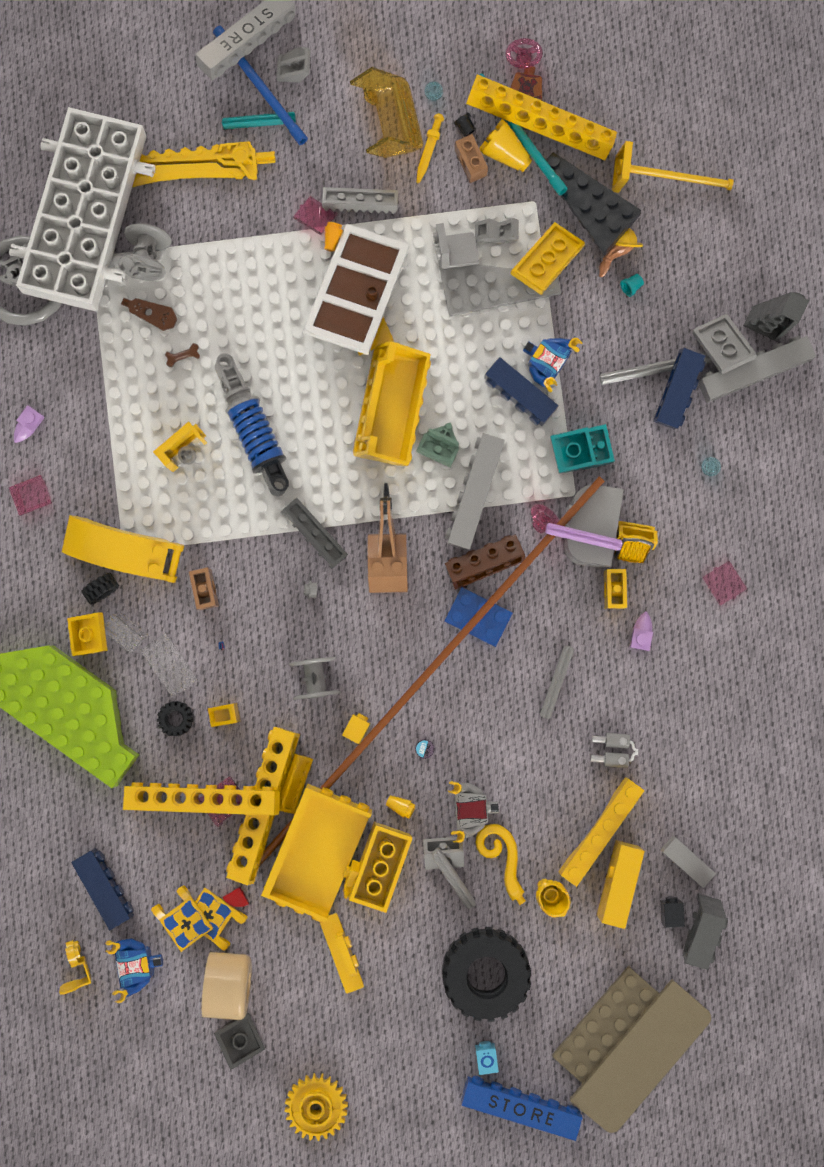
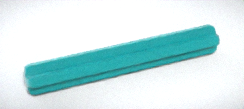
[222,112,296,129]

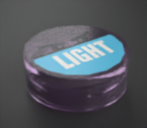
[415,739,434,759]

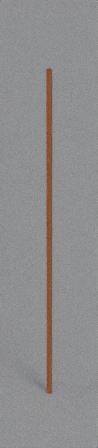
[259,477,605,867]

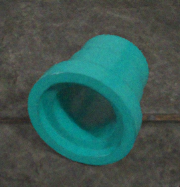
[620,273,644,297]

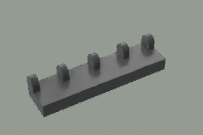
[280,498,348,569]

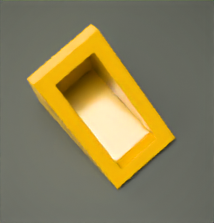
[208,703,241,727]

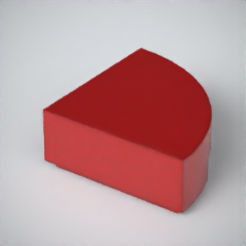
[222,886,249,907]

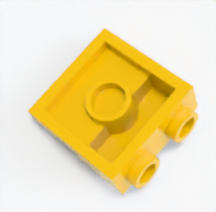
[67,612,108,656]

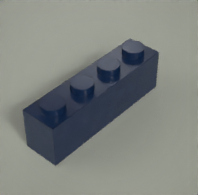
[653,348,706,429]
[484,357,559,426]
[71,848,134,931]

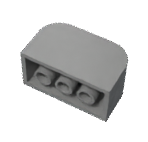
[563,485,624,569]

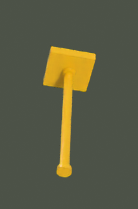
[612,141,734,193]

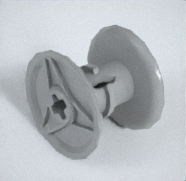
[118,223,172,281]
[288,656,341,700]

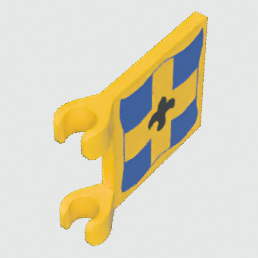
[151,885,213,952]
[195,888,248,951]

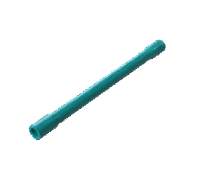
[474,74,568,196]

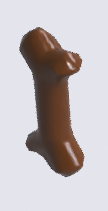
[165,343,200,368]

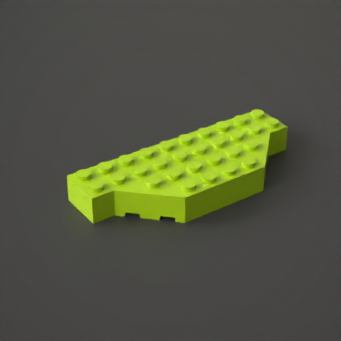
[0,645,139,788]

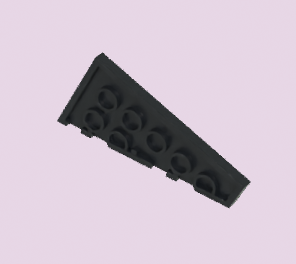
[546,152,641,256]

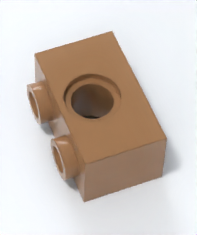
[455,134,488,183]
[189,567,219,610]

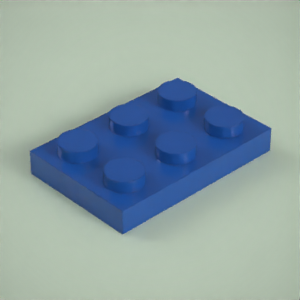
[444,587,513,647]

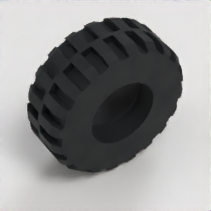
[442,927,532,1022]

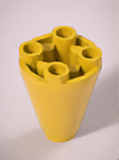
[479,119,532,172]

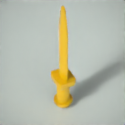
[416,113,444,183]

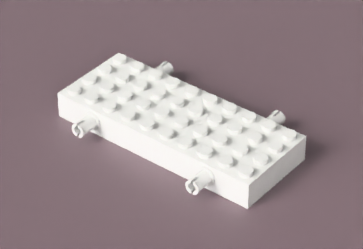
[9,107,155,312]

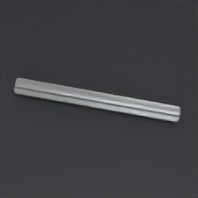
[599,353,711,385]

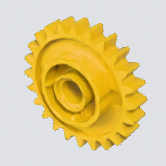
[284,1073,348,1141]

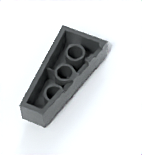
[743,292,810,342]

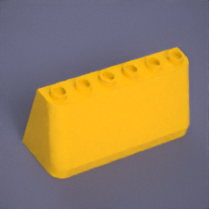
[353,341,431,466]

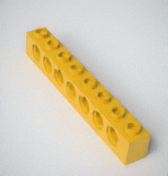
[466,74,617,160]
[226,727,300,885]
[123,782,280,815]

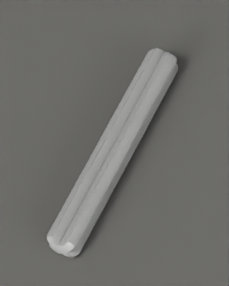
[540,645,574,719]
[431,848,476,909]

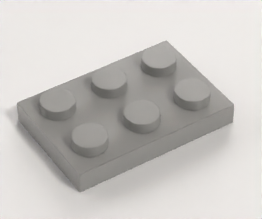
[693,314,756,374]

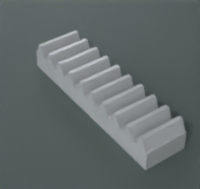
[322,187,398,214]

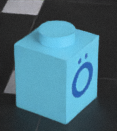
[475,1041,499,1075]

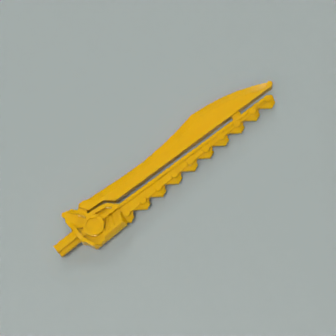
[132,141,276,188]

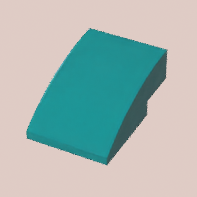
[550,424,615,473]

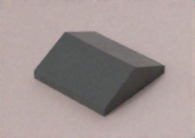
[214,1013,265,1070]

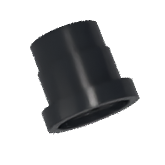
[453,113,476,137]

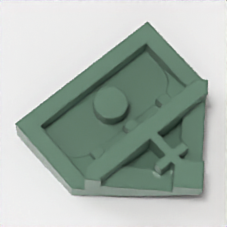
[416,422,459,468]

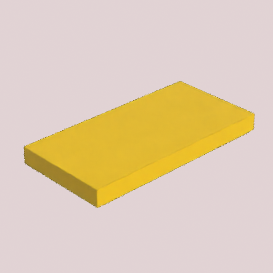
[511,222,585,295]

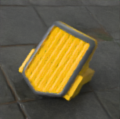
[614,521,658,564]

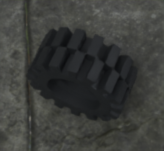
[81,573,120,605]
[157,701,194,736]

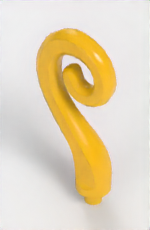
[475,824,526,905]

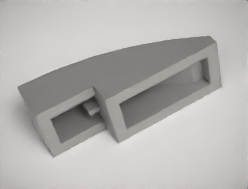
[660,836,716,888]

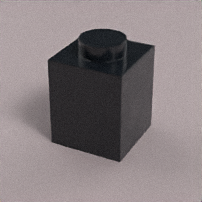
[660,896,685,928]

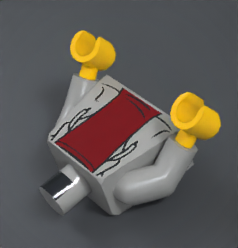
[448,781,499,843]

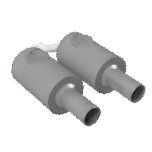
[591,733,638,768]

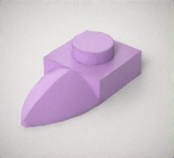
[14,405,44,443]
[630,612,653,651]

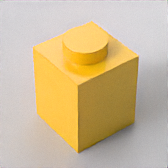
[342,713,370,744]

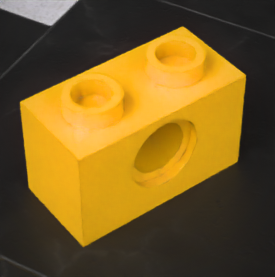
[604,569,627,609]

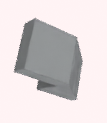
[475,218,519,243]

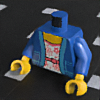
[523,338,583,392]
[105,938,163,1003]

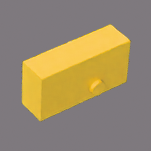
[348,822,412,913]
[597,840,645,929]

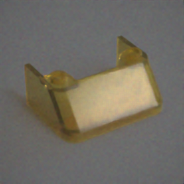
[350,67,423,158]

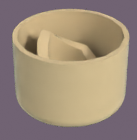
[202,952,252,1020]

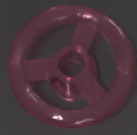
[505,38,543,69]
[531,504,559,533]

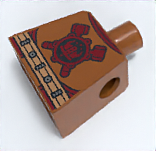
[510,65,542,101]

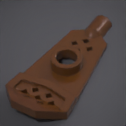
[121,298,177,331]

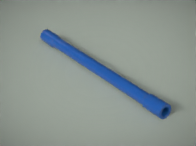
[213,26,308,145]

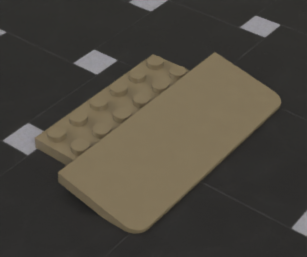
[552,966,711,1133]

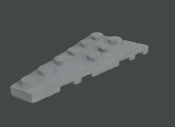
[438,260,561,317]

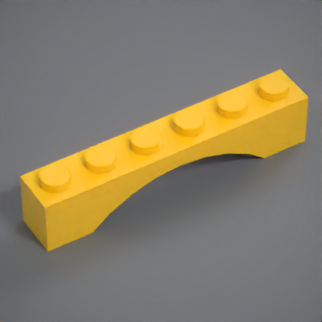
[558,777,645,887]

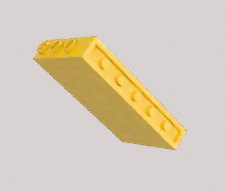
[261,783,372,922]

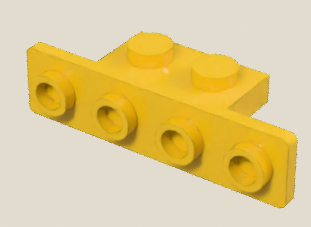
[320,913,364,994]

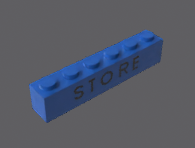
[461,1076,583,1141]

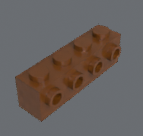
[445,534,525,590]

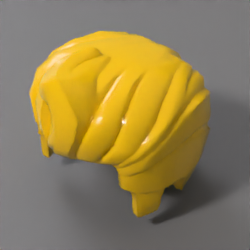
[536,878,571,917]

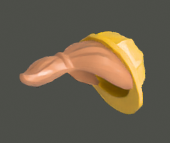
[599,228,643,278]

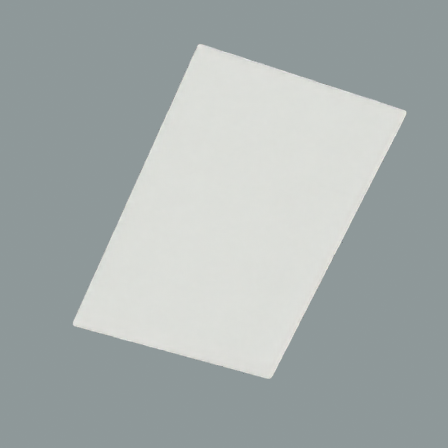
[96,201,575,545]

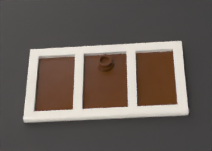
[303,224,409,355]

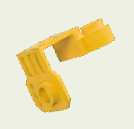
[59,940,91,995]

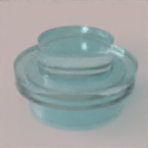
[424,81,443,101]
[701,457,721,476]

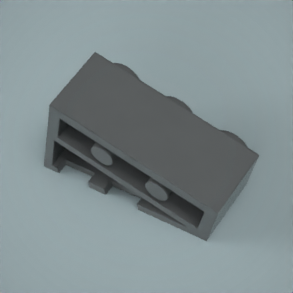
[683,894,728,970]

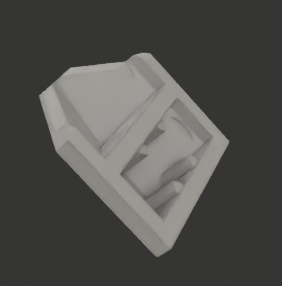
[276,46,311,83]

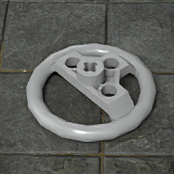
[0,235,62,326]

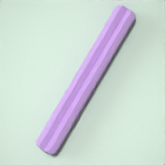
[545,523,622,551]

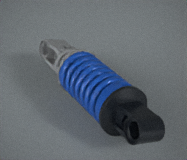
[215,353,289,496]

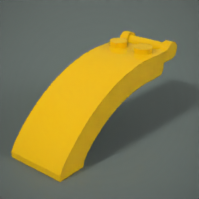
[61,515,184,583]

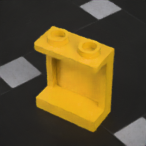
[153,421,207,472]

